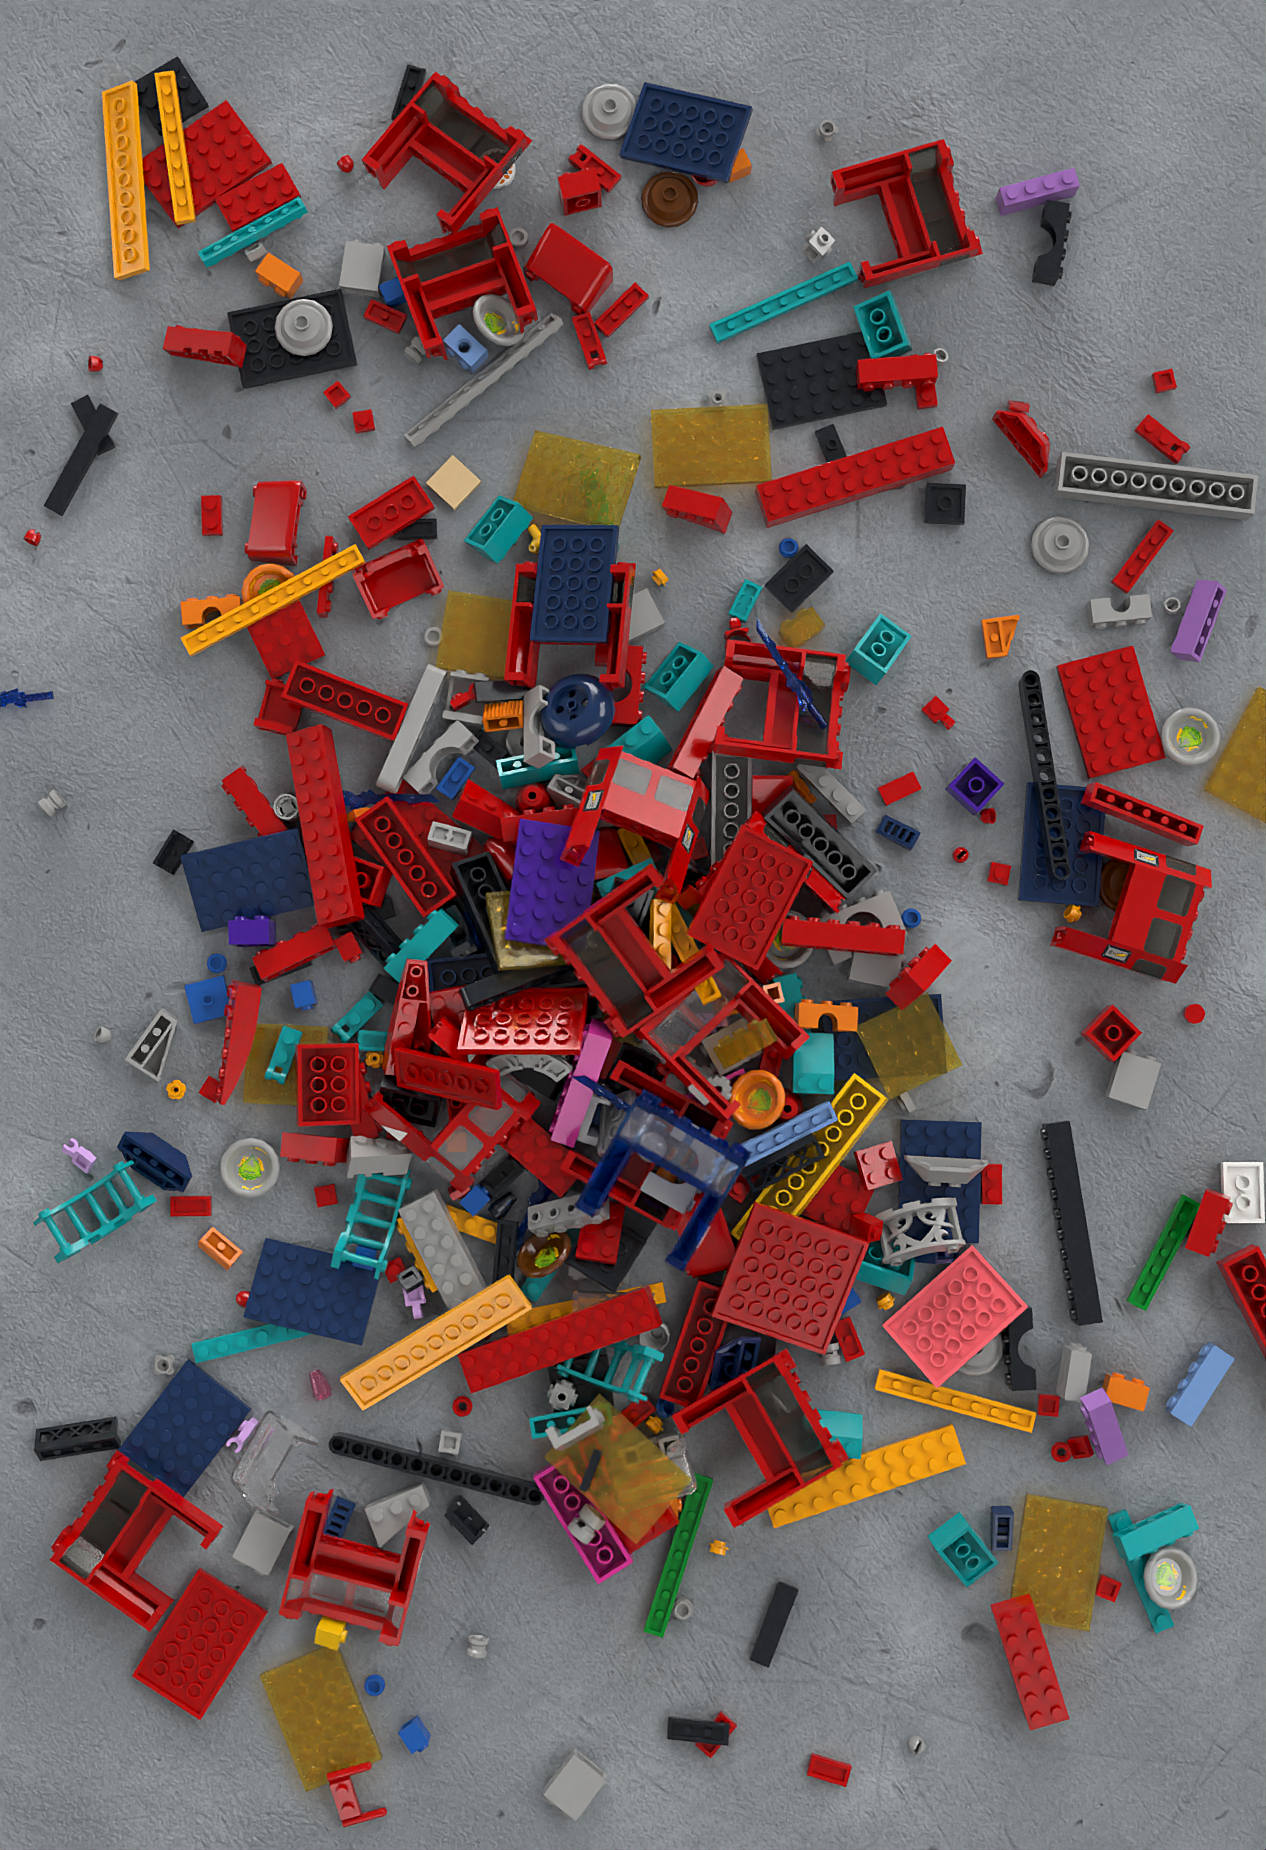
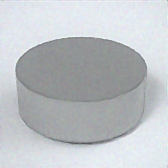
[508,227,528,249]
[424,627,444,647]

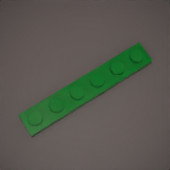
[1126,1194,1200,1311]

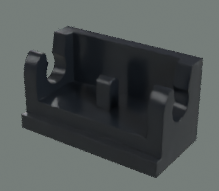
[153,829,195,875]
[481,1155,525,1198]
[444,1496,490,1545]

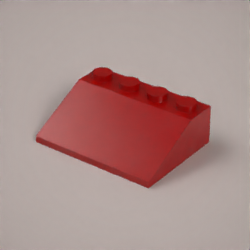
[295,1043,360,1126]

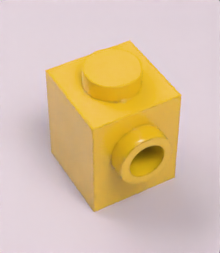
[314,1615,348,1650]

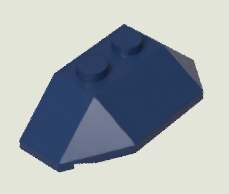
[117,1132,192,1192]
[709,1337,761,1390]

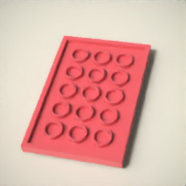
[882,1245,1028,1389]

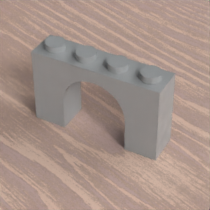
[817,890,908,966]
[640,1117,726,1214]

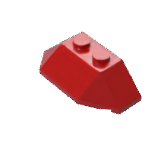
[992,410,1050,479]

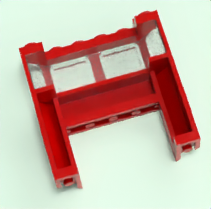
[278,1489,430,1647]

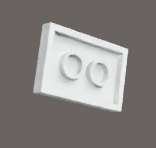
[1221,1162,1265,1223]

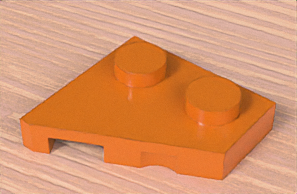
[981,615,1020,660]

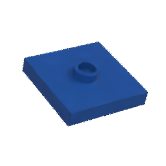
[184,975,229,1024]

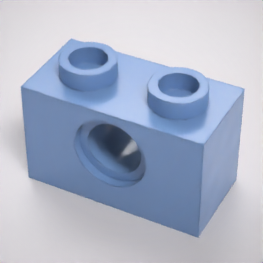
[443,324,489,373]

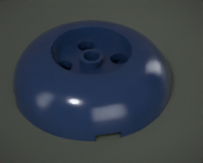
[539,673,615,749]

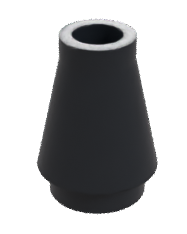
[488,1191,517,1220]

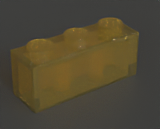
[713,1018,778,1069]

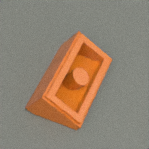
[198,1227,243,1271]

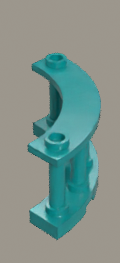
[33,1160,157,1264]
[331,1169,413,1279]
[553,1340,665,1403]

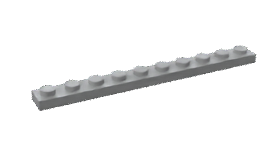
[403,313,563,447]

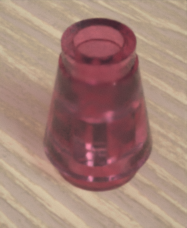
[309,1369,332,1402]

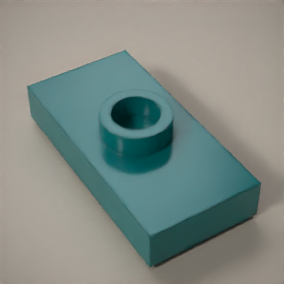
[728,579,763,623]
[357,1030,388,1052]

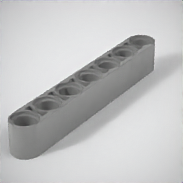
[376,664,448,794]

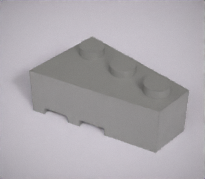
[346,1136,411,1178]
[365,1481,432,1548]

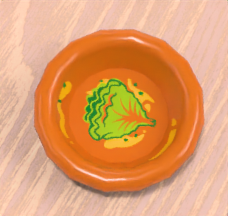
[241,563,300,612]
[728,1070,785,1129]

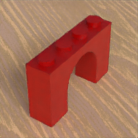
[595,645,647,727]

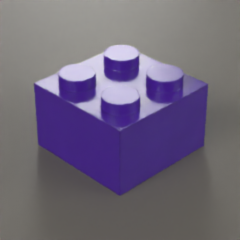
[945,757,1004,816]
[228,916,276,947]

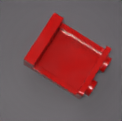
[253,678,303,736]

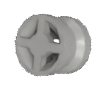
[466,1635,489,1658]

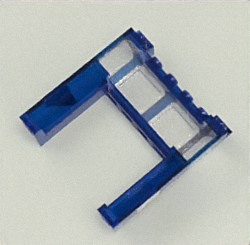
[574,1089,752,1272]

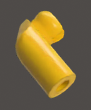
[527,524,541,554]

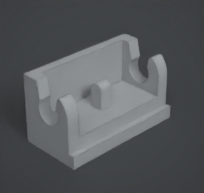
[427,821,472,857]

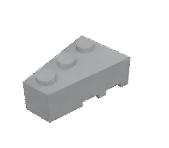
[125,1008,179,1082]

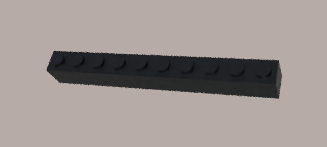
[1040,1120,1103,1326]

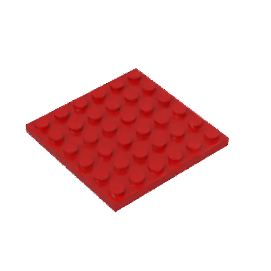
[711,1201,869,1355]

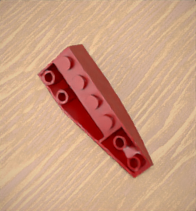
[381,959,432,1076]
[216,980,262,1105]

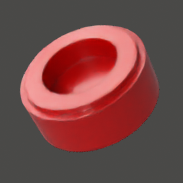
[1183,1004,1205,1024]

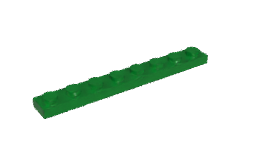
[644,1472,714,1638]

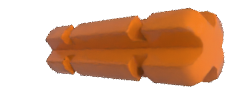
[787,770,817,804]

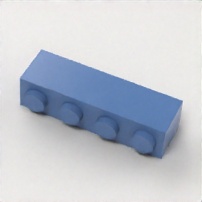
[1165,1342,1235,1427]

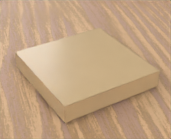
[426,455,481,511]

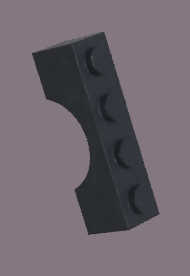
[1032,200,1072,286]
[1002,1305,1037,1391]

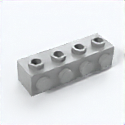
[528,1190,610,1237]

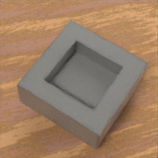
[243,240,267,262]
[897,1091,916,1112]
[438,1430,462,1454]

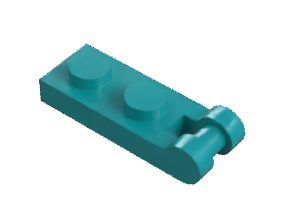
[330,991,384,1043]
[265,1025,303,1085]

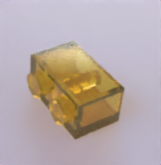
[779,606,826,648]

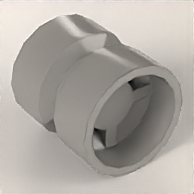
[273,794,300,823]
[567,1504,606,1545]

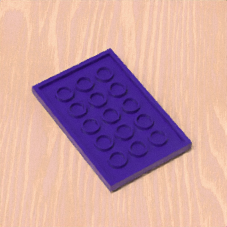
[504,819,600,952]

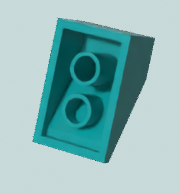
[845,613,912,685]
[791,1033,834,1094]
[928,1512,999,1587]

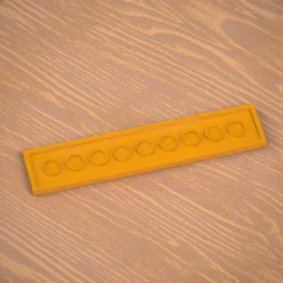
[102,81,150,280]
[340,1274,532,1411]
[768,1424,966,1528]

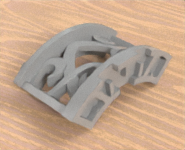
[485,1055,574,1082]
[874,1198,965,1266]

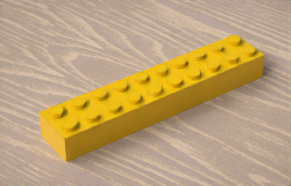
[731,1073,889,1240]

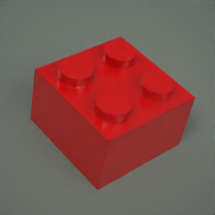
[557,168,602,216]
[354,857,392,908]
[1080,1005,1142,1062]

